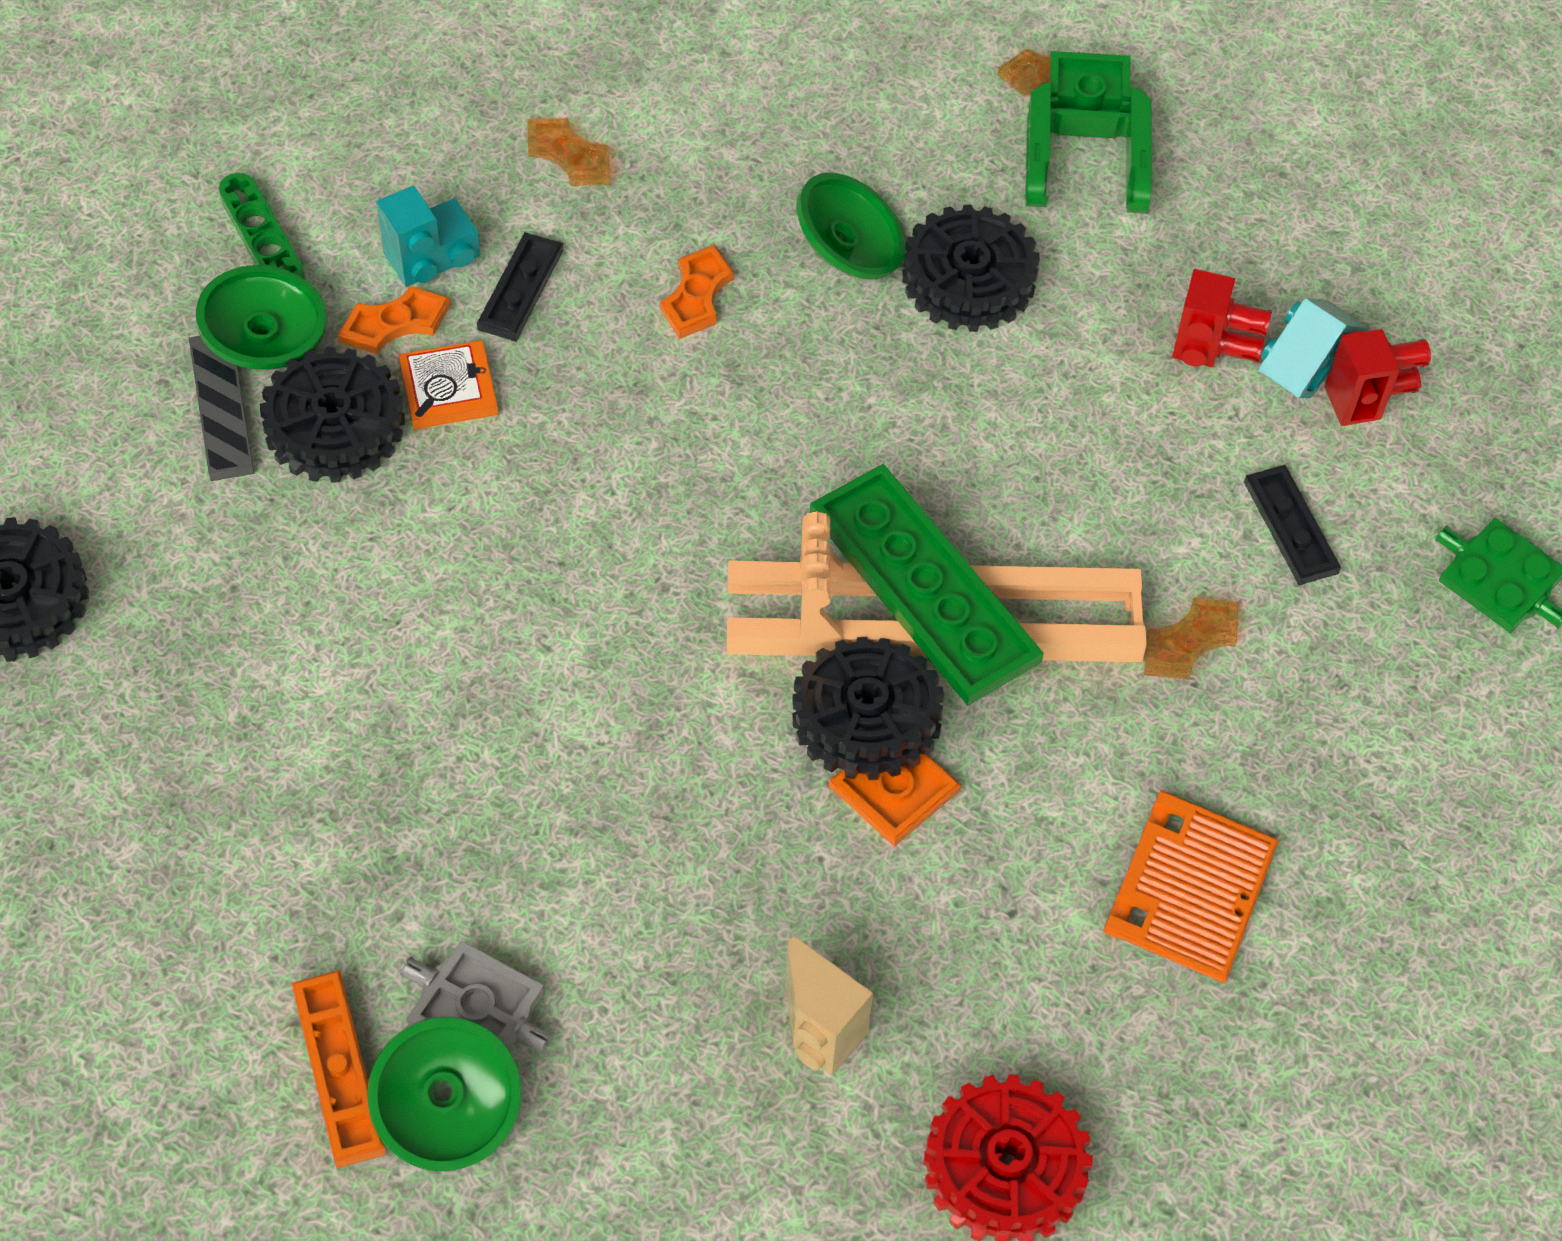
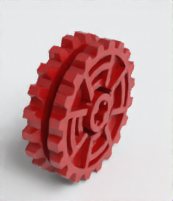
[923,1074,1093,1241]

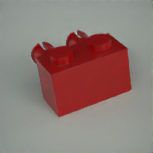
[1172,269,1272,367]
[1324,329,1431,426]

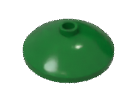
[796,173,906,279]
[196,265,326,370]
[367,1017,521,1171]

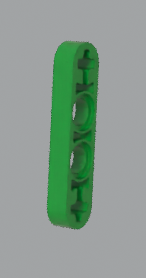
[218,173,305,279]

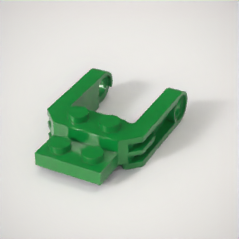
[1025,51,1152,214]

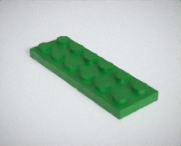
[810,464,1044,706]

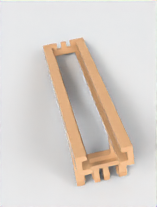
[726,511,1147,662]

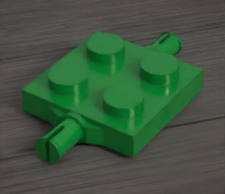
[1435,518,1562,633]

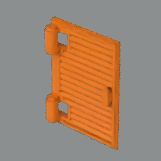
[1103,790,1279,984]

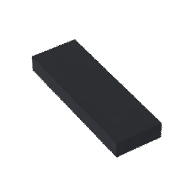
[477,232,563,342]
[1244,465,1341,585]

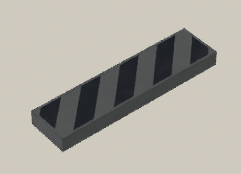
[189,336,255,481]

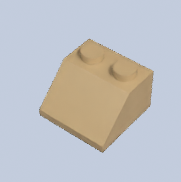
[785,935,873,1075]

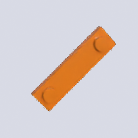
[292,970,386,1169]

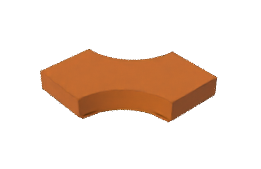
[660,244,734,339]
[338,286,451,355]

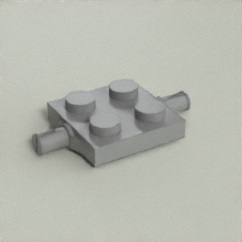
[400,940,553,1053]

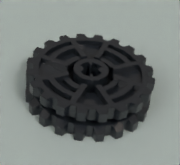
[902,205,1040,332]
[260,347,405,483]
[0,517,89,662]
[792,637,944,780]

